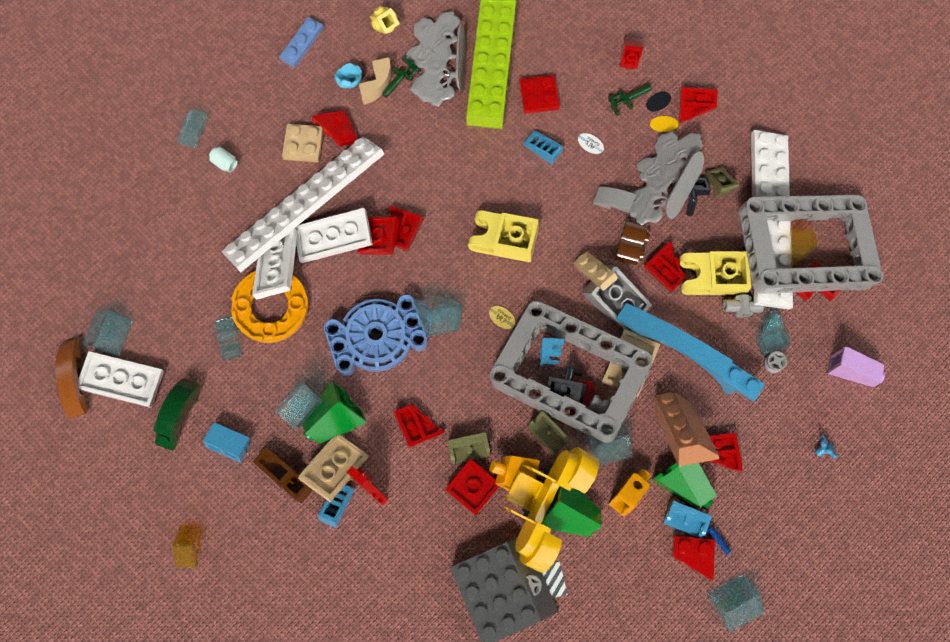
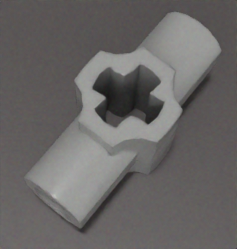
[722,295,764,318]

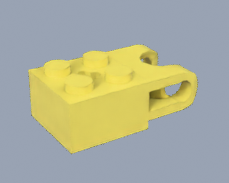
[468,211,539,263]
[680,251,751,295]

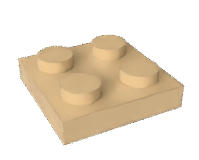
[282,124,324,163]

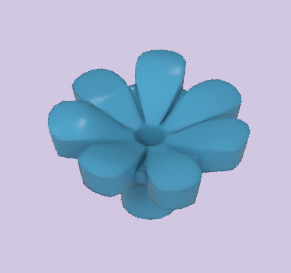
[815,434,838,458]

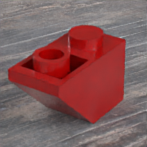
[620,39,643,69]

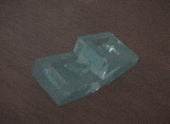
[177,109,208,148]
[214,317,242,361]

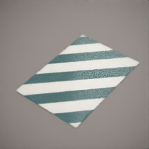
[541,562,567,598]

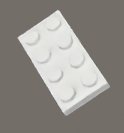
[295,208,373,263]
[252,228,298,300]
[78,351,164,408]

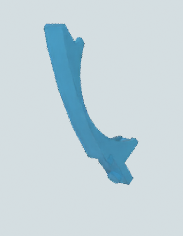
[616,303,765,401]

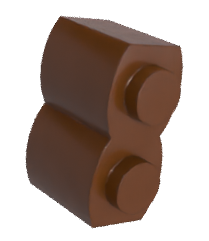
[615,221,650,266]

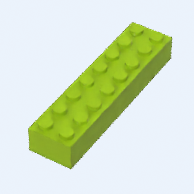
[467,0,517,129]

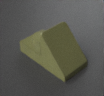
[705,167,739,199]

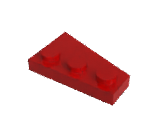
[346,466,388,505]

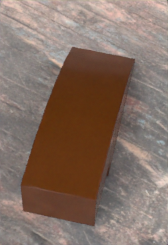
[253,447,313,504]

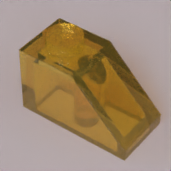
[789,229,817,268]

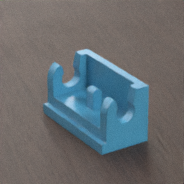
[539,338,564,366]
[203,422,250,463]
[663,501,712,538]

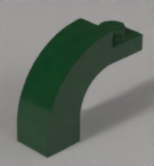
[153,378,200,451]

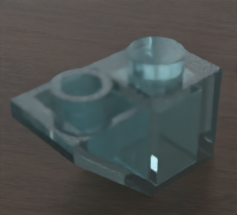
[756,310,790,357]

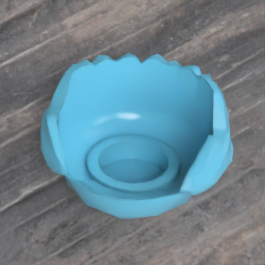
[334,63,362,89]

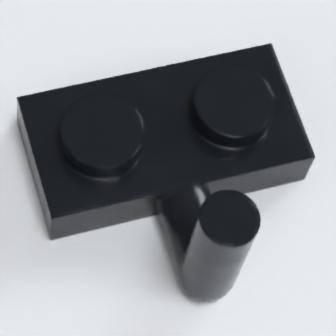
[670,178,711,216]
[547,365,587,404]

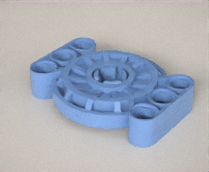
[324,295,428,376]

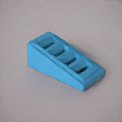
[523,130,564,165]
[318,485,355,528]

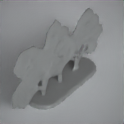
[404,12,466,106]
[629,131,704,226]

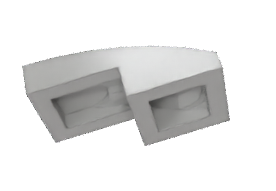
[593,187,636,213]

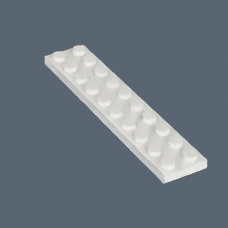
[751,130,793,310]
[221,136,384,272]

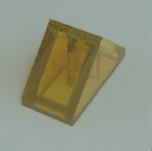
[172,525,202,568]

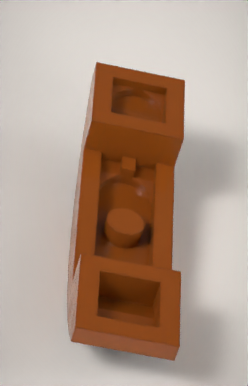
[56,339,87,419]

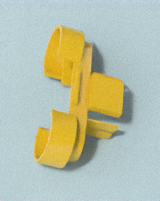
[503,447,599,573]

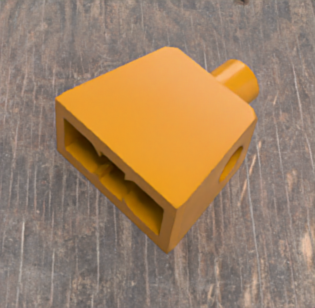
[490,456,540,491]
[609,469,651,517]

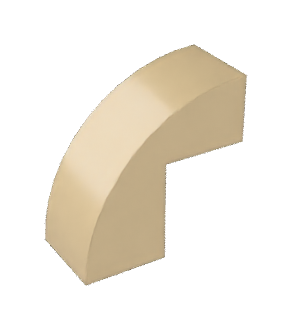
[359,57,392,105]

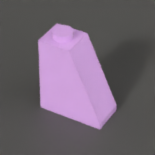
[828,347,885,387]

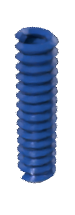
[707,526,731,555]

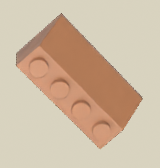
[655,392,719,466]

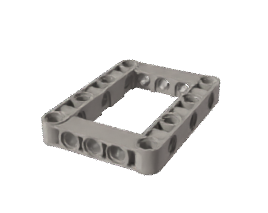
[738,195,883,294]
[490,301,652,443]

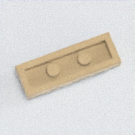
[573,251,618,291]

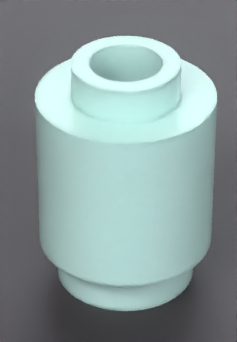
[209,147,238,173]

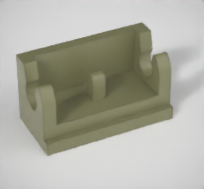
[527,411,570,456]
[447,432,491,465]

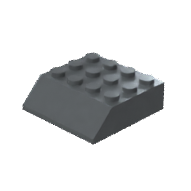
[450,538,559,642]

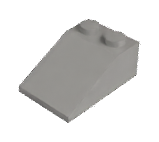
[581,265,652,331]

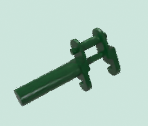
[382,56,419,98]
[608,84,652,116]

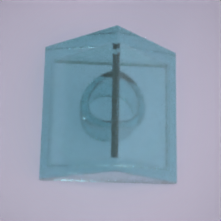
[413,295,462,337]
[82,310,133,357]
[274,381,323,430]
[585,423,633,466]
[707,575,765,633]

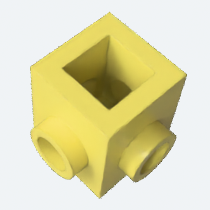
[370,6,399,34]

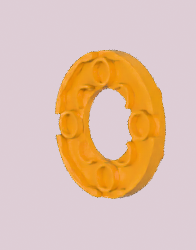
[231,271,308,343]

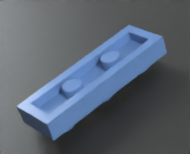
[279,17,324,68]

